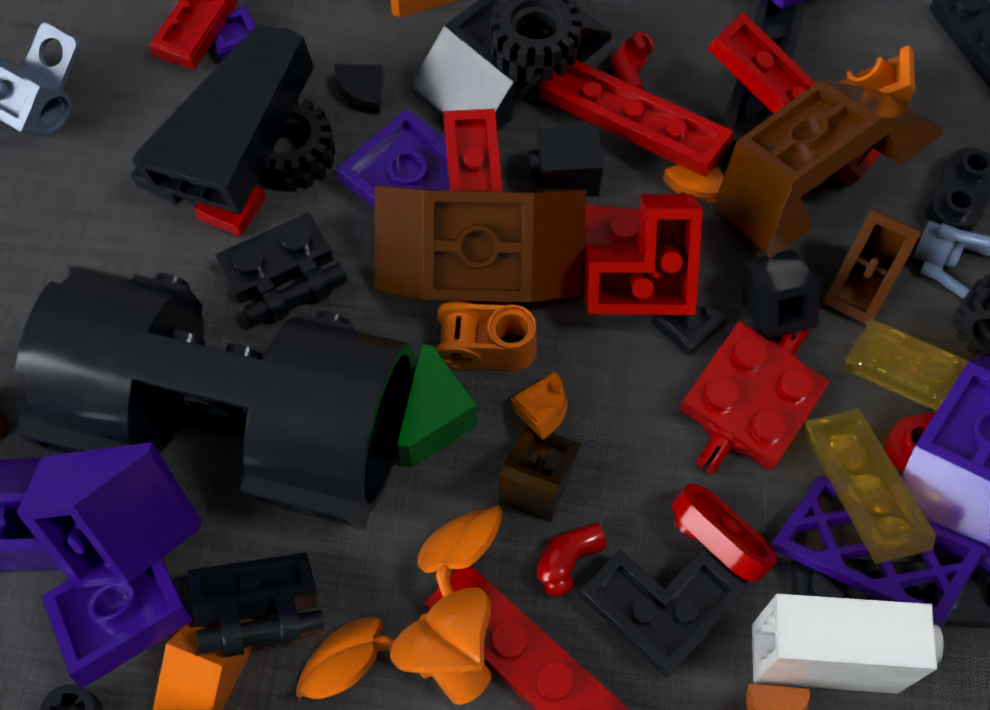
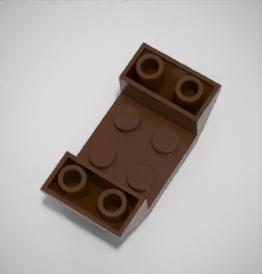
[713,80,944,259]
[374,185,587,302]

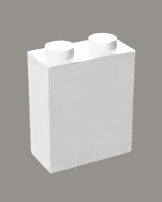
[752,594,943,694]

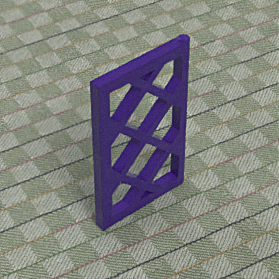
[772,475,988,629]

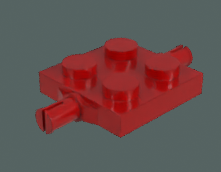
[678,321,830,474]

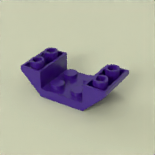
[883,353,990,577]

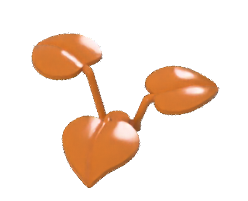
[295,505,503,705]

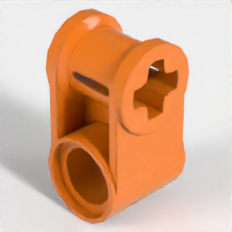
[435,301,537,372]

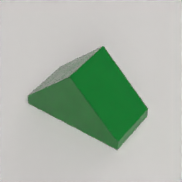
[397,344,477,468]

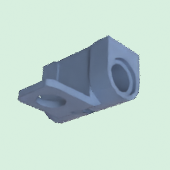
[0,23,81,136]

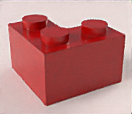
[583,194,703,315]

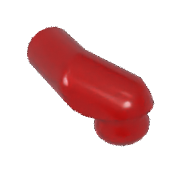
[610,32,654,91]
[536,522,607,597]

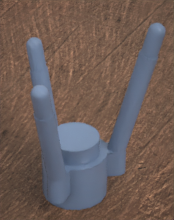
[912,220,990,299]

